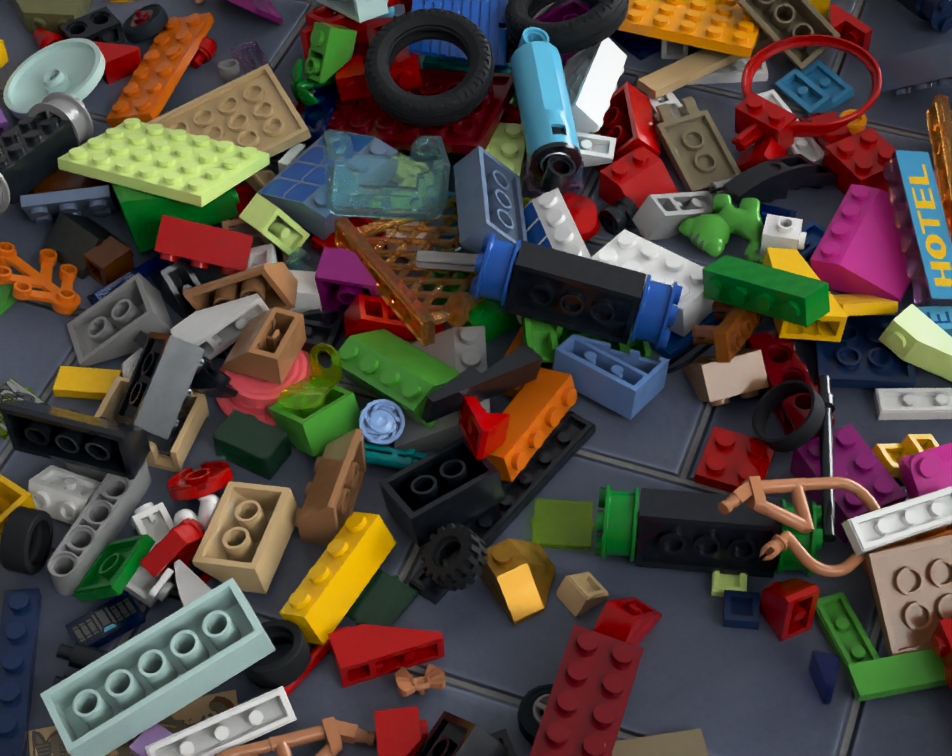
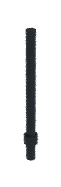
[818,375,836,543]

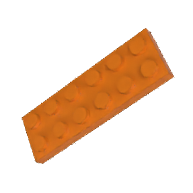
[105,12,215,128]

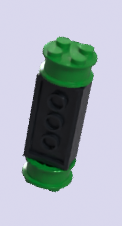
[594,484,823,578]

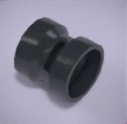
[599,196,639,236]

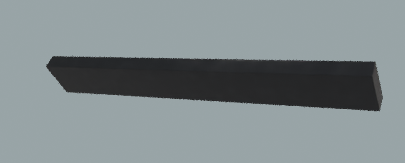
[408,410,596,605]

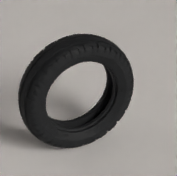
[505,0,629,55]
[364,8,495,127]

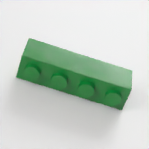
[702,255,830,327]

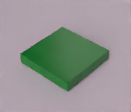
[73,534,155,602]

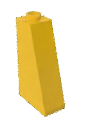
[762,247,848,342]

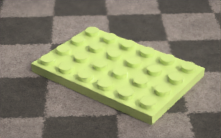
[57,118,270,207]

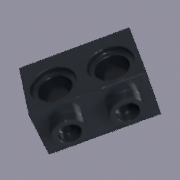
[59,6,125,44]

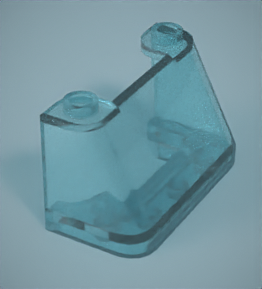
[323,131,451,220]

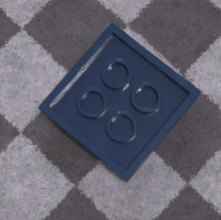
[814,311,916,389]

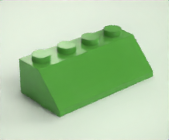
[331,328,461,430]

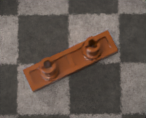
[692,300,765,363]

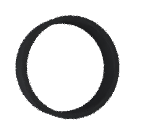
[752,379,825,452]

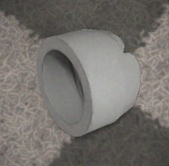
[218,59,240,82]

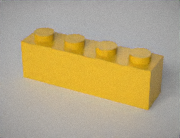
[279,512,396,646]

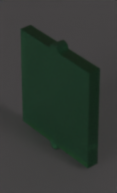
[345,568,419,627]

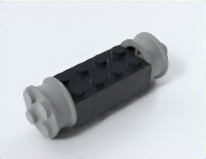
[0,92,94,214]

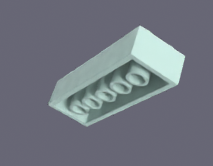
[40,577,276,756]

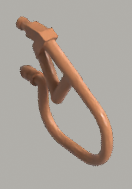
[718,476,881,577]
[216,716,376,756]

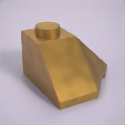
[480,538,556,626]

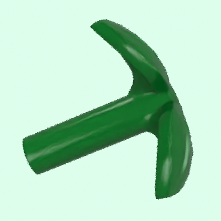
[290,58,336,106]

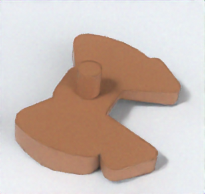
[394,664,446,697]

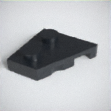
[301,305,349,356]

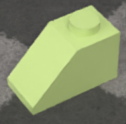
[239,193,310,258]

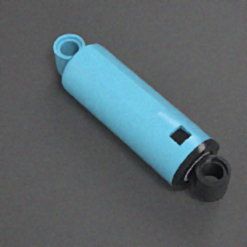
[511,27,582,195]

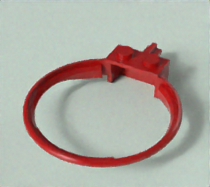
[732,34,883,152]

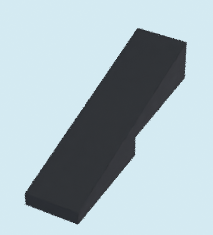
[422,343,543,423]

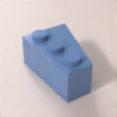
[552,334,670,420]

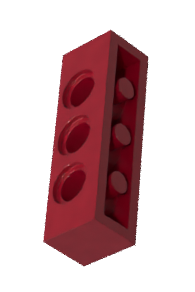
[745,329,835,439]

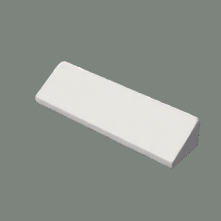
[144,686,297,756]

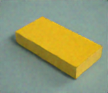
[52,366,122,400]

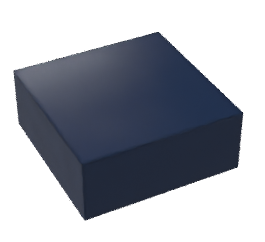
[723,590,760,630]

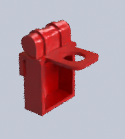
[139,518,212,583]

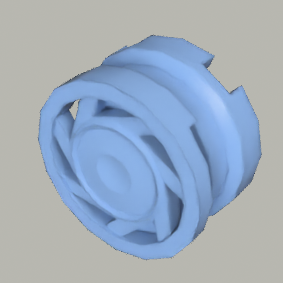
[358,399,405,446]

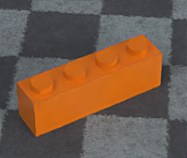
[486,368,578,482]

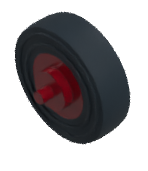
[122,4,168,43]

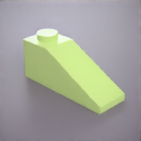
[878,304,952,382]

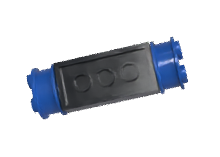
[469,232,683,350]

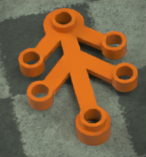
[0,242,81,315]

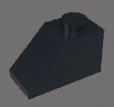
[150,258,201,319]

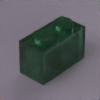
[212,409,291,481]

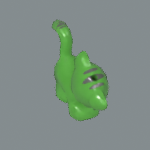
[678,194,765,264]

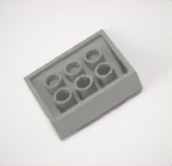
[394,326,490,451]

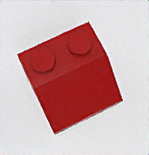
[599,145,679,209]

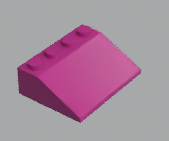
[810,184,922,304]

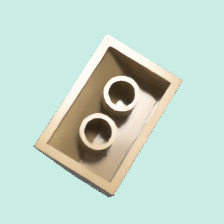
[192,481,298,594]

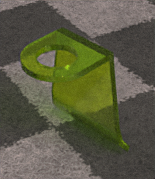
[277,343,343,410]

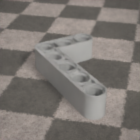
[47,459,152,596]

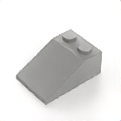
[67,272,173,367]

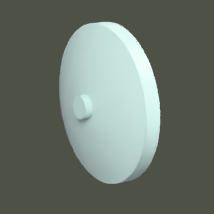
[3,38,106,119]

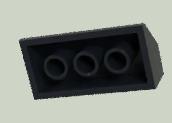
[0,400,151,480]

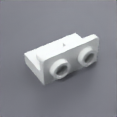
[28,465,102,525]

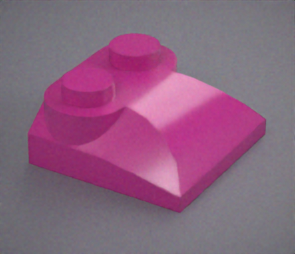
[896,442,952,500]

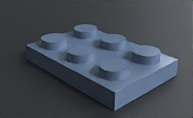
[20,185,118,224]

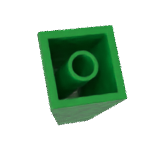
[111,183,240,253]

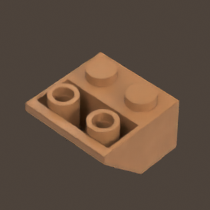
[222,307,307,385]

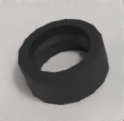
[0,507,53,575]
[245,619,311,689]

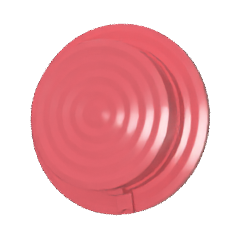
[215,350,324,429]

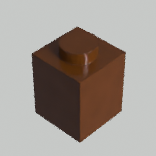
[83,236,135,289]

